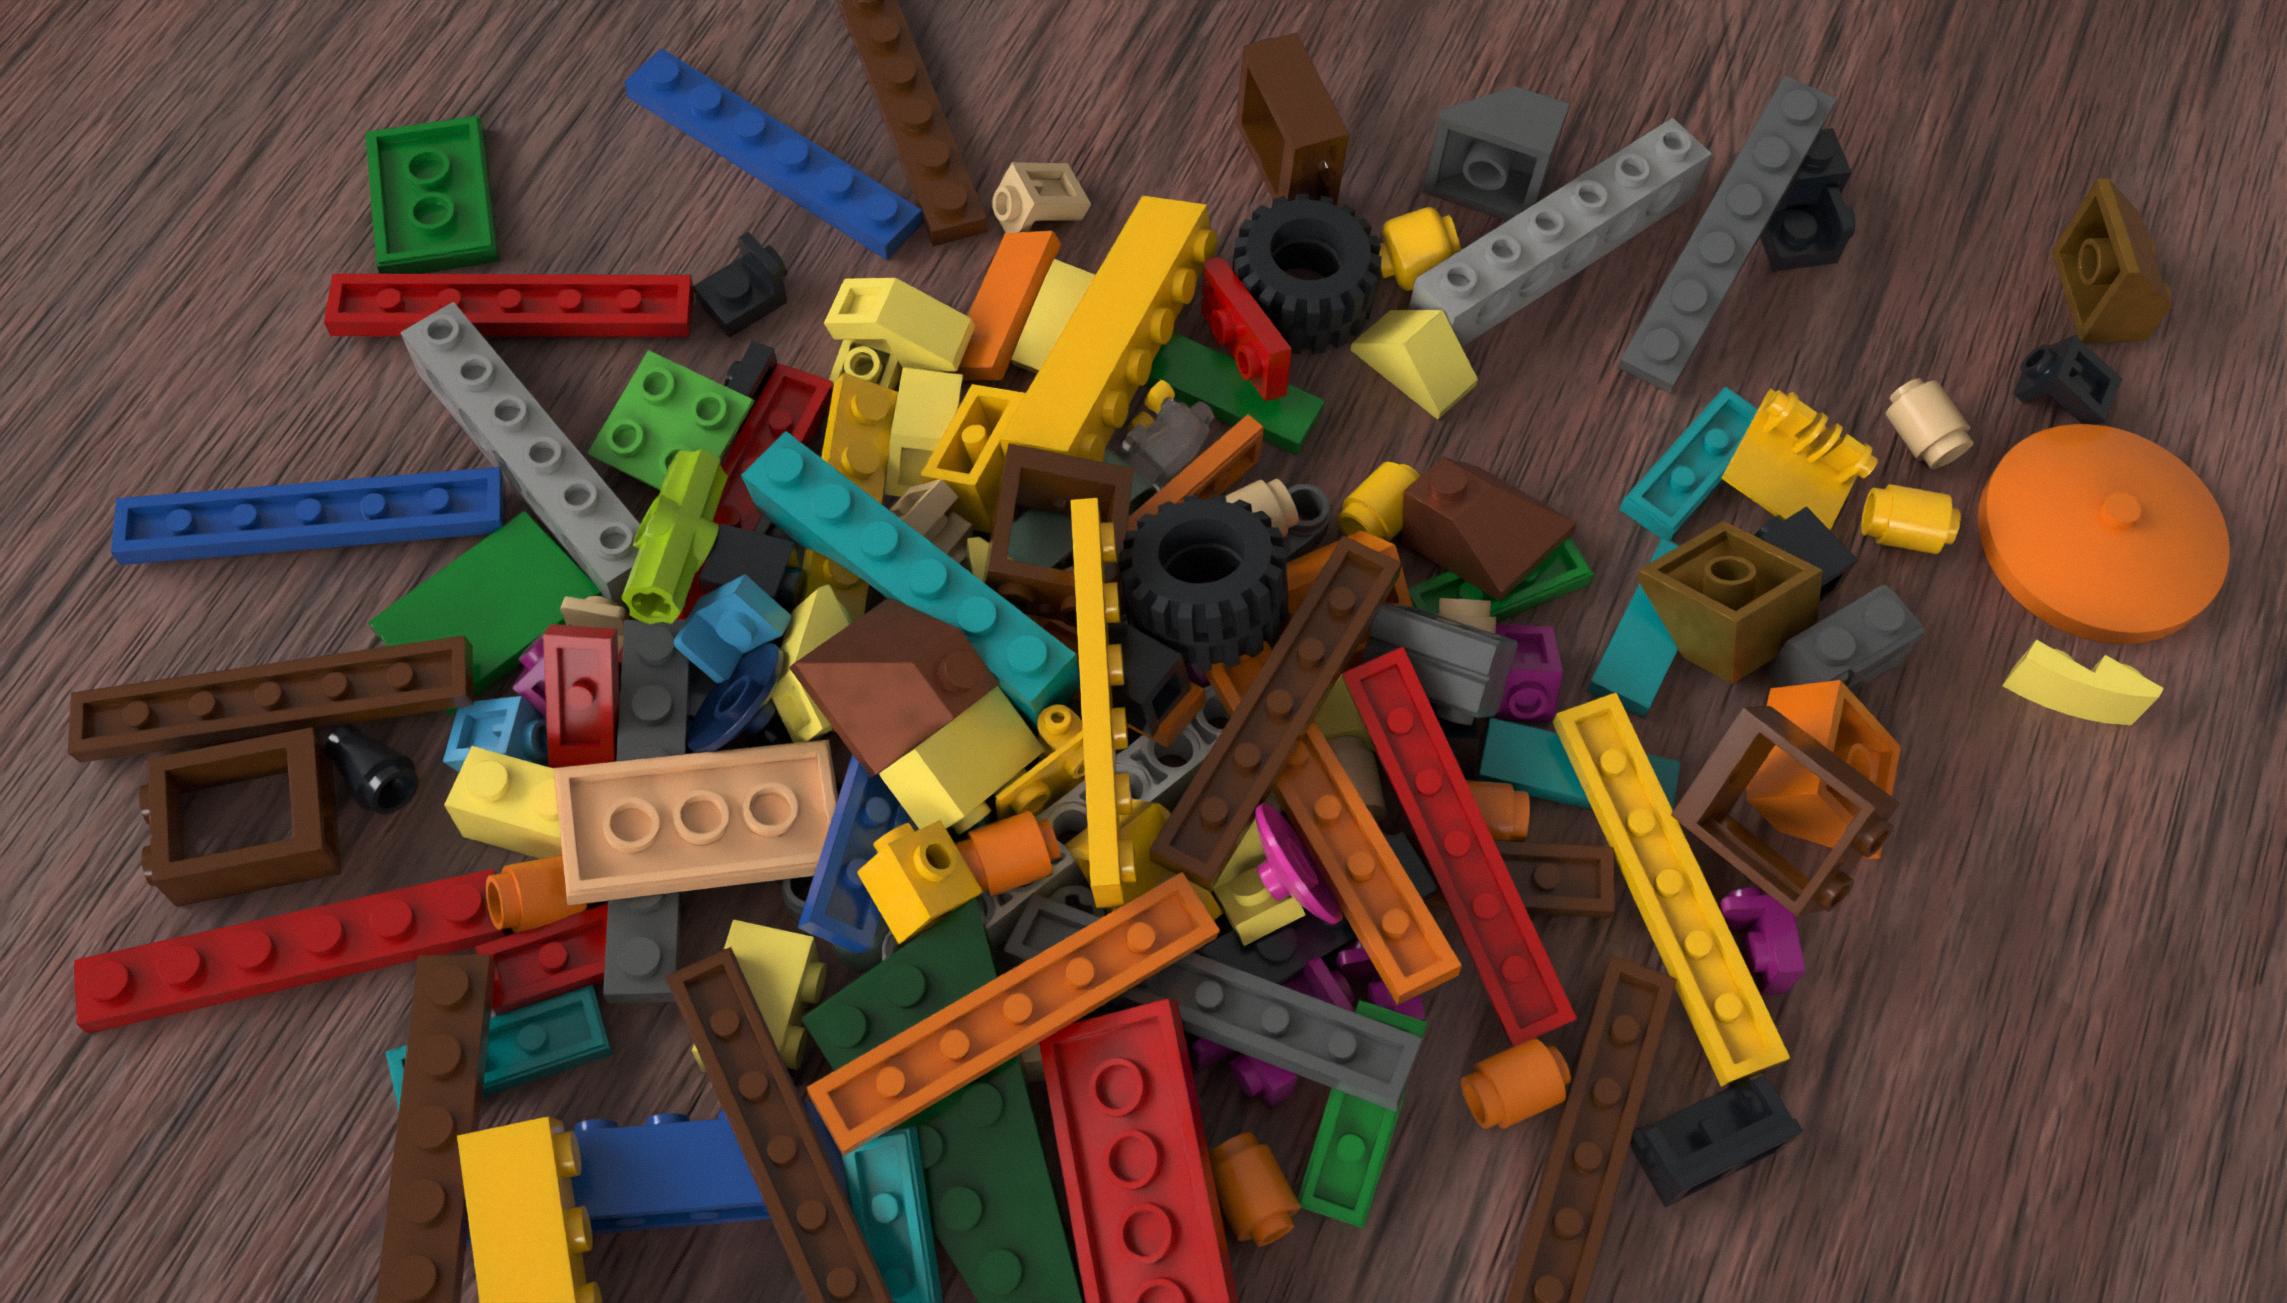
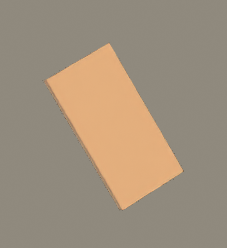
[554,739,838,905]

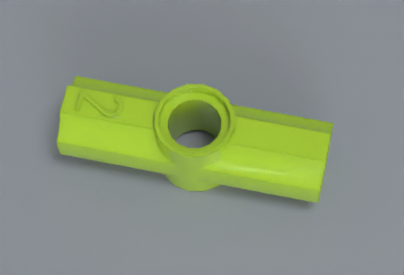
[621,449,728,625]

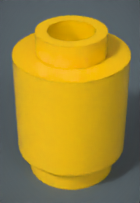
[1337,462,1421,542]
[1861,484,1961,554]

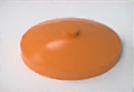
[1978,424,2230,644]

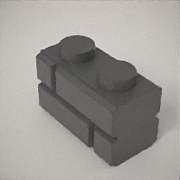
[1767,584,1925,693]
[1361,603,1518,725]

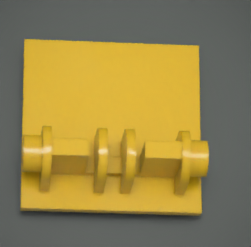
[1721,389,1878,530]
[996,704,1085,821]

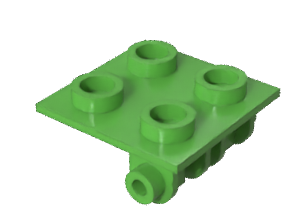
[587,350,754,491]

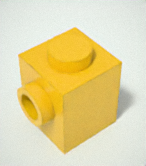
[857,820,983,944]

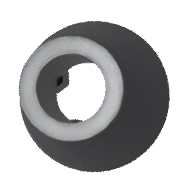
[325,724,419,814]

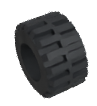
[1232,194,1382,355]
[1119,494,1289,670]

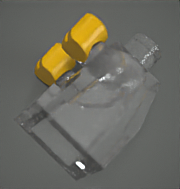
[1117,380,1214,492]

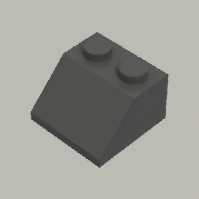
[1422,86,1570,221]

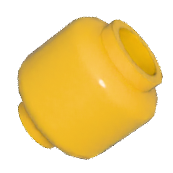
[1379,207,1461,291]

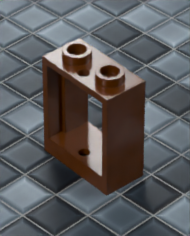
[1235,32,1349,206]
[983,443,1134,628]
[1671,706,1900,917]
[139,727,341,907]

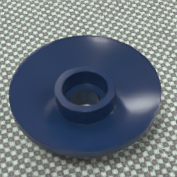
[687,643,784,753]

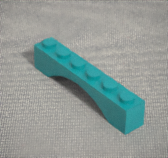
[741,431,1080,733]

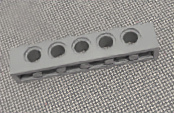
[1408,118,1712,347]
[400,302,640,614]

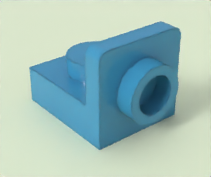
[674,574,792,683]
[443,696,548,772]

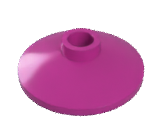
[1256,802,1343,925]

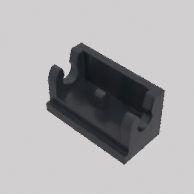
[1629,1074,1803,1208]

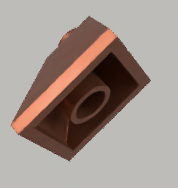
[1402,457,1577,601]
[789,597,999,778]

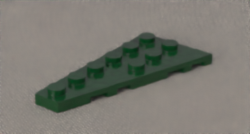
[801,897,1086,1303]

